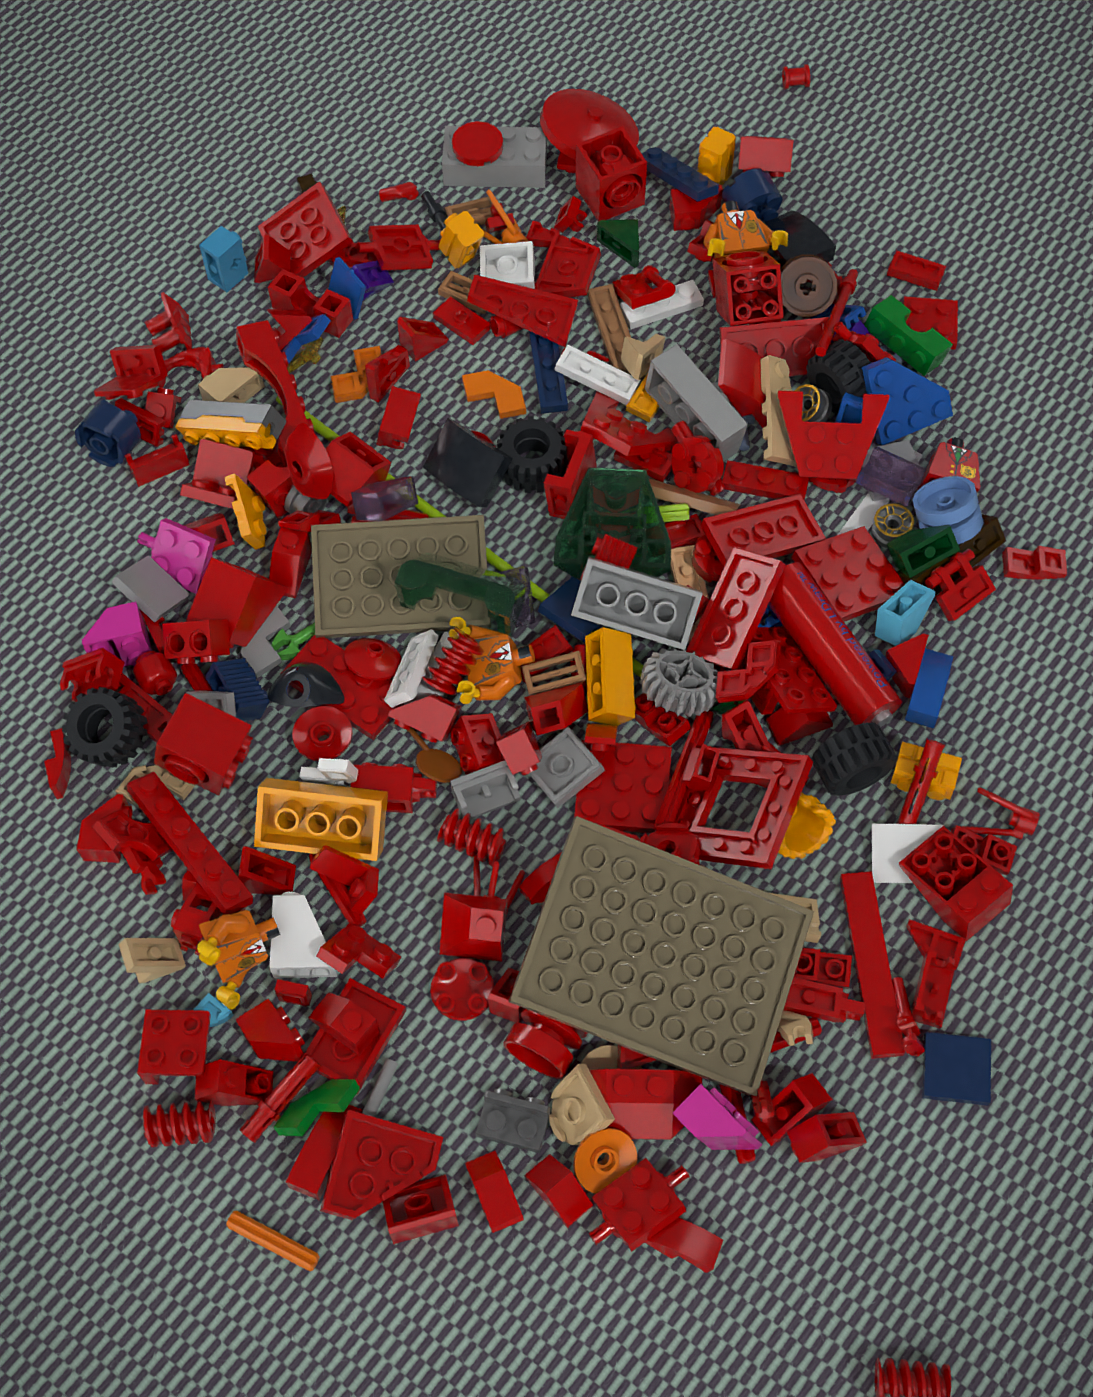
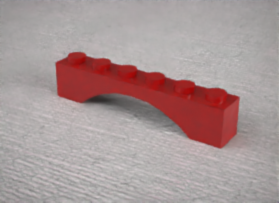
[236,320,314,474]

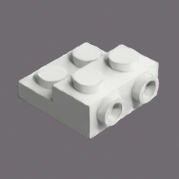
[480,241,535,289]

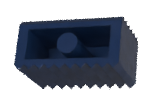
[205,658,269,722]

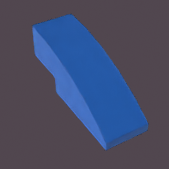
[905,648,953,728]

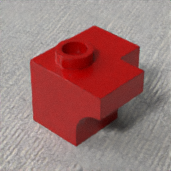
[246,460,302,519]

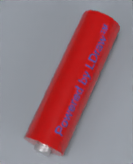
[768,562,902,727]

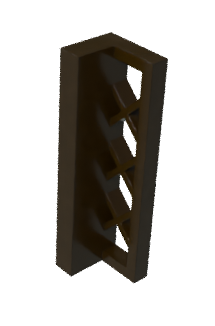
[897,514,1006,596]

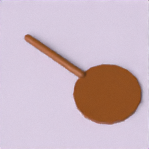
[407,727,462,783]

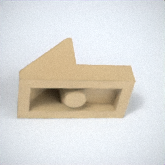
[621,334,665,380]
[119,938,186,983]

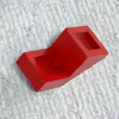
[465,1150,524,1233]

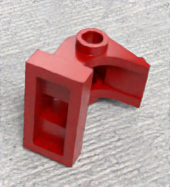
[171,870,246,955]

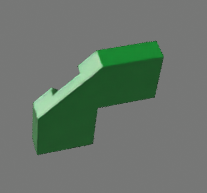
[273,1079,360,1136]

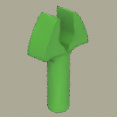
[271,622,315,660]

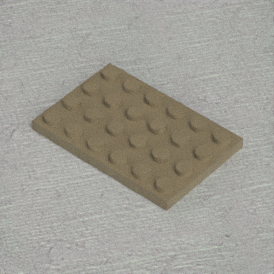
[311,515,491,638]

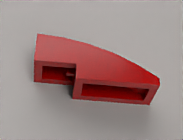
[286,1105,363,1201]

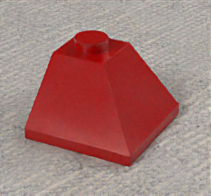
[439,892,508,962]

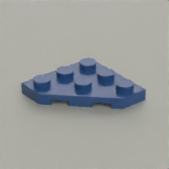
[862,357,953,446]

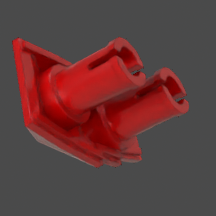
[145,292,192,354]

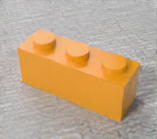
[585,627,636,726]

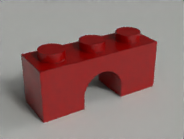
[268,269,353,338]

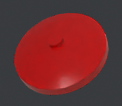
[540,89,639,160]

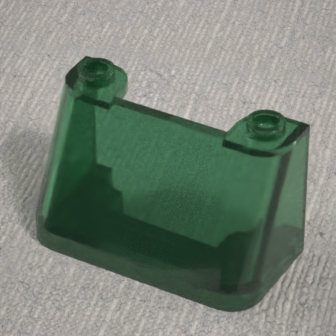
[394,553,525,639]

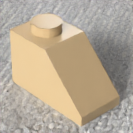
[198,367,265,403]

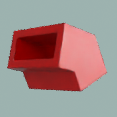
[682,744,720,791]

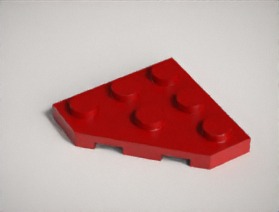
[320,1110,444,1220]

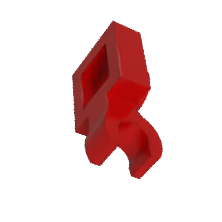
[120,848,166,895]

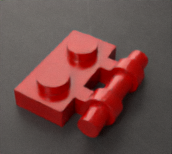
[925,548,996,621]

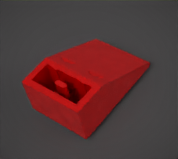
[899,826,1013,942]

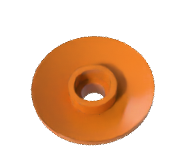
[573,1128,637,1194]

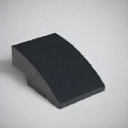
[764,210,836,269]
[423,418,513,508]

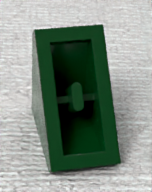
[597,219,639,268]

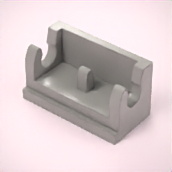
[450,760,521,819]

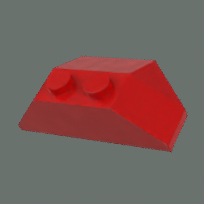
[589,1069,702,1140]

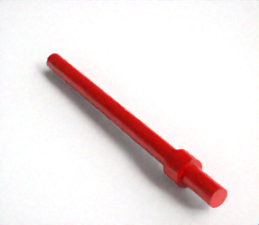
[815,269,858,357]

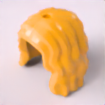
[778,792,836,859]

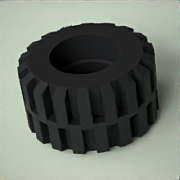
[806,339,871,414]
[497,416,567,493]
[62,687,148,768]
[811,723,898,796]

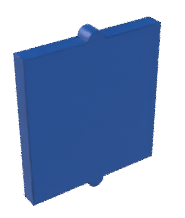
[328,257,366,320]

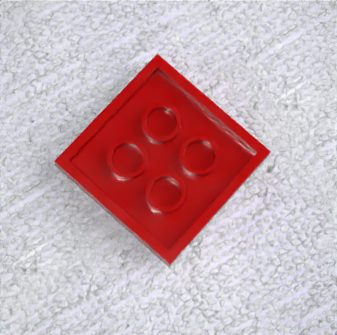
[257,181,353,278]
[792,526,905,622]
[574,740,672,833]

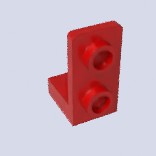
[310,845,379,915]

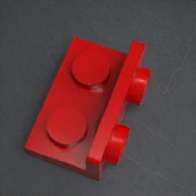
[451,713,505,775]

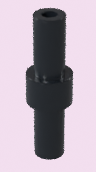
[421,191,447,230]

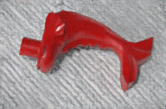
[158,347,224,388]

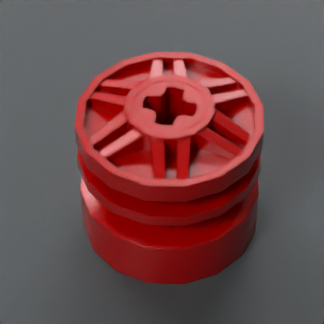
[503,1008,588,1079]

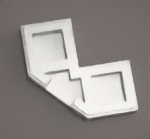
[299,758,358,786]

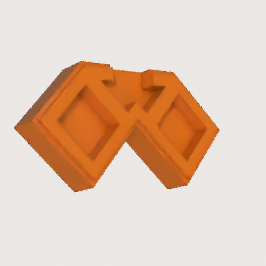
[331,346,382,403]
[462,370,526,419]

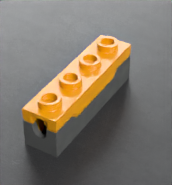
[175,400,286,450]

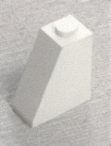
[270,892,338,979]

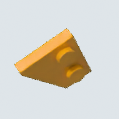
[225,474,267,550]

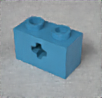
[199,226,249,292]

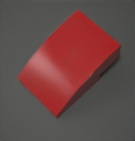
[718,339,767,428]

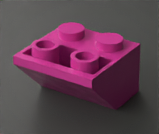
[82,601,152,667]
[673,1084,763,1150]

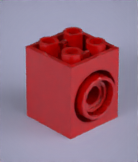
[576,126,647,222]
[713,251,784,326]
[154,693,253,796]

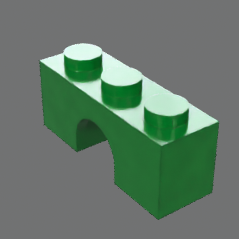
[864,295,953,376]

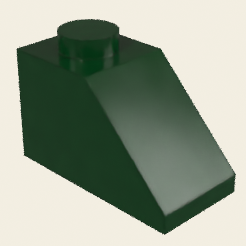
[886,525,960,578]

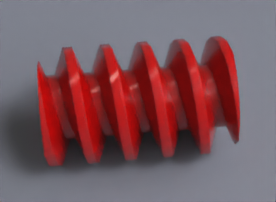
[422,628,484,695]
[437,808,506,867]
[143,1100,216,1148]
[874,1357,951,1397]

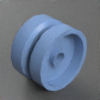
[913,476,984,544]

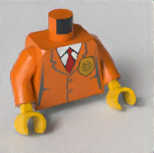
[703,201,788,258]
[449,617,535,704]
[197,910,281,1010]

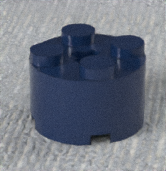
[722,168,783,222]
[75,400,141,467]

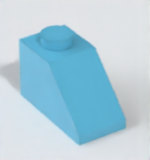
[875,580,935,646]

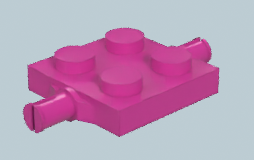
[137,518,216,594]

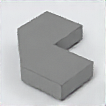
[240,605,291,678]

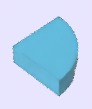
[193,993,234,1027]

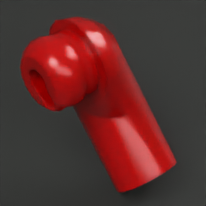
[379,182,419,202]

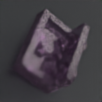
[855,447,926,506]

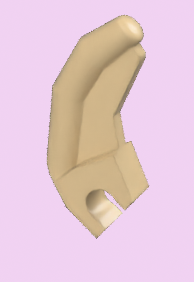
[777,1010,813,1046]

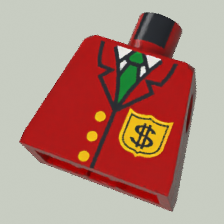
[919,437,981,493]

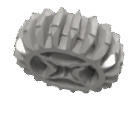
[640,647,718,717]

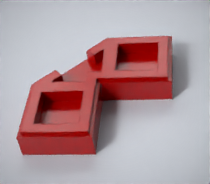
[715,640,780,703]

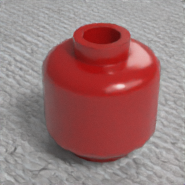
[133,651,177,696]

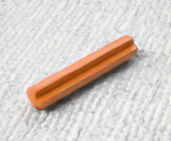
[226,1211,320,1271]

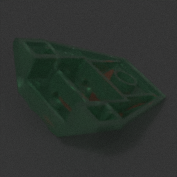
[554,467,671,581]

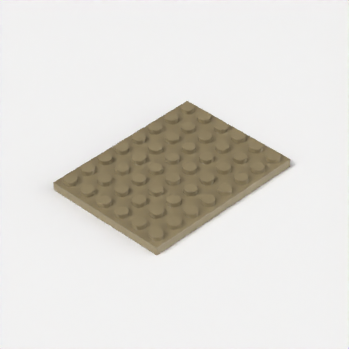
[508,816,814,1096]

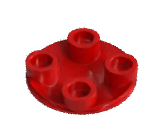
[430,958,494,1021]

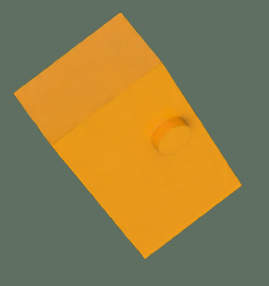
[254,778,388,861]

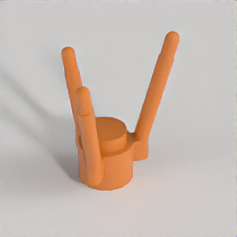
[481,189,528,244]

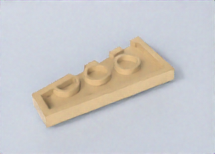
[760,355,797,467]

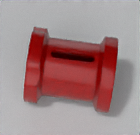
[782,64,810,90]

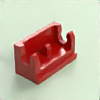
[376,386,421,449]
[125,434,190,487]
[60,648,125,702]
[911,949,955,1029]

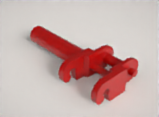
[892,977,925,1056]

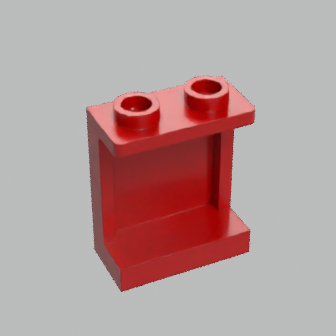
[544,430,597,522]

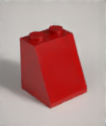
[185,557,288,649]

